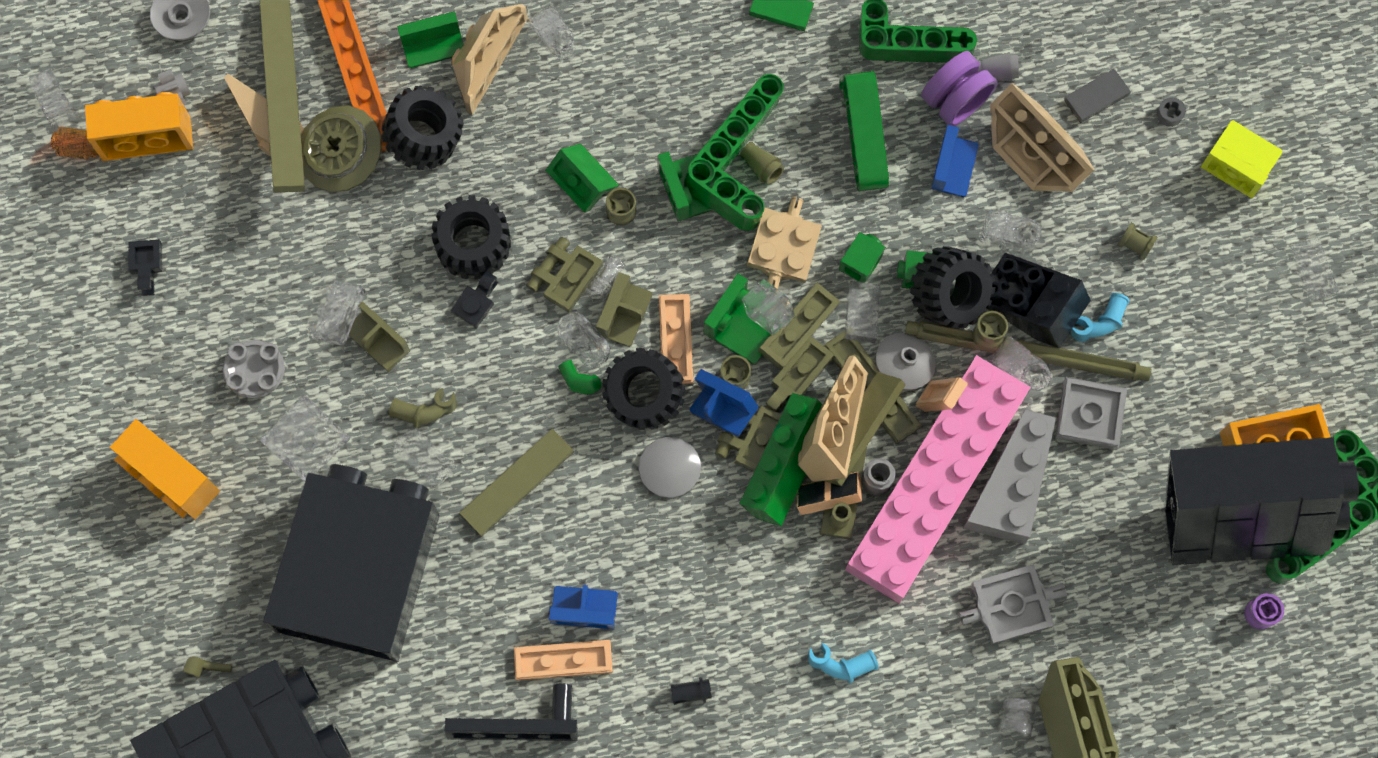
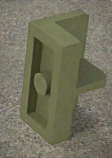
[596,272,653,347]
[344,301,410,373]

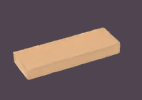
[659,294,693,385]
[514,640,613,681]

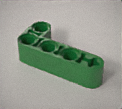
[859,0,977,63]
[839,71,889,192]

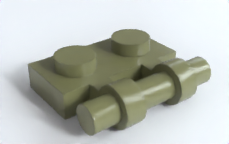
[526,237,603,313]
[715,405,781,472]

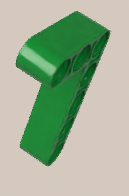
[684,74,784,231]
[1266,430,1378,584]

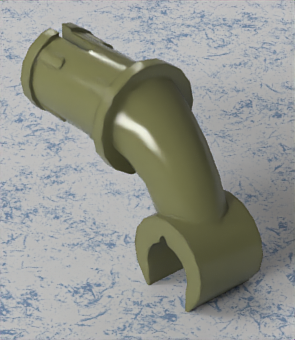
[389,388,457,429]

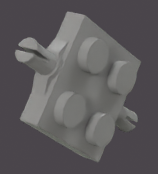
[959,564,1067,645]

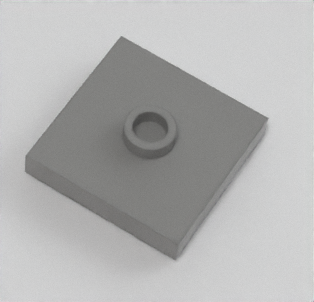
[1055,377,1127,450]

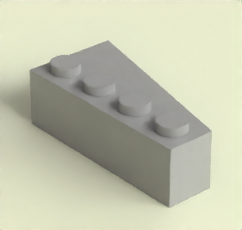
[962,410,1056,544]

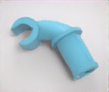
[1071,293,1130,342]
[808,643,879,683]

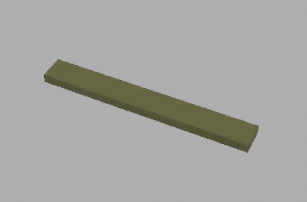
[259,0,305,193]

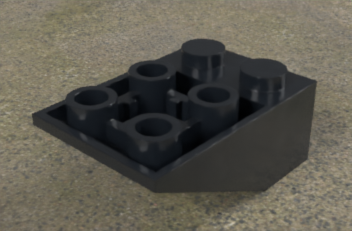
[986,253,1091,349]

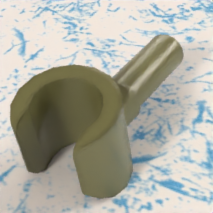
[183,656,232,678]

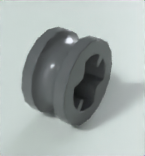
[1157,97,1186,127]

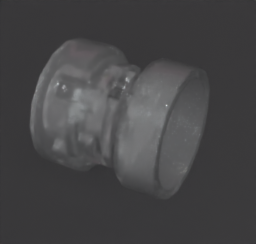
[999,697,1037,737]

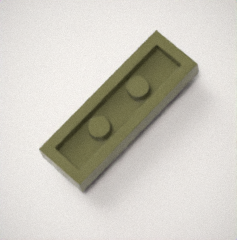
[758,282,841,370]

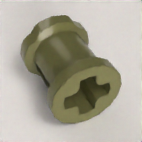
[1117,222,1158,260]

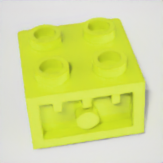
[1201,120,1282,199]

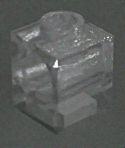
[742,279,795,335]

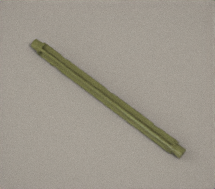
[905,320,1152,381]

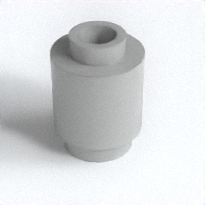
[861,458,896,496]

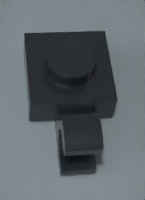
[128,239,162,296]
[450,271,499,328]

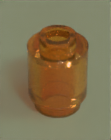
[51,126,98,160]

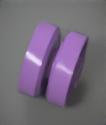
[921,51,998,126]

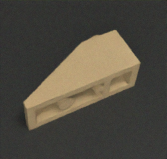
[224,73,304,156]

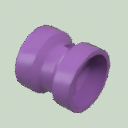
[1244,593,1284,630]

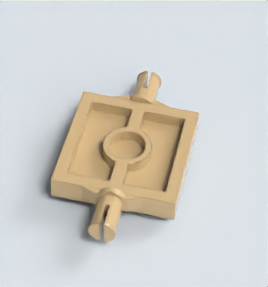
[747,197,822,296]

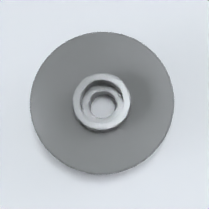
[150,0,210,41]
[875,333,936,391]

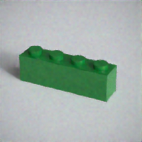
[739,393,822,526]

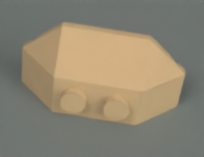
[451,4,528,115]
[990,83,1095,192]

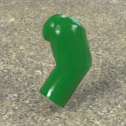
[558,360,602,395]

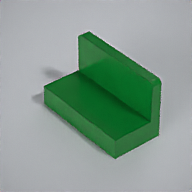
[397,11,464,68]
[545,144,619,213]

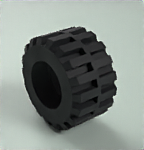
[382,86,464,170]
[431,195,511,280]
[910,246,995,329]
[602,348,686,430]

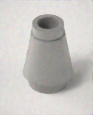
[978,52,1019,82]

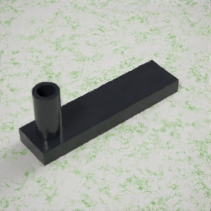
[444,683,578,741]

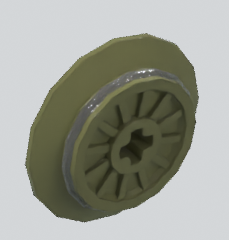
[301,105,381,192]

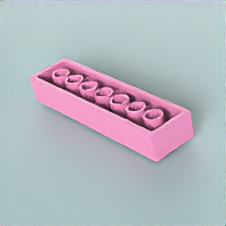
[845,355,1031,604]

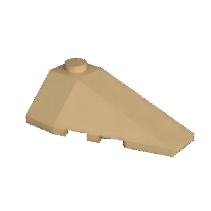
[798,356,868,482]

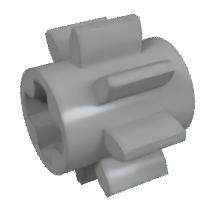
[153,69,191,105]

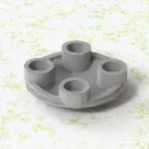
[222,340,285,398]
[638,437,701,499]

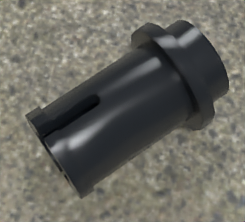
[670,677,712,705]

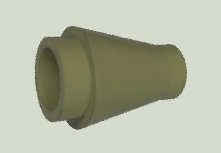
[740,142,784,184]

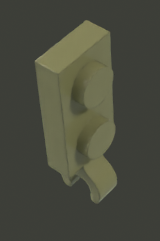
[766,337,835,412]

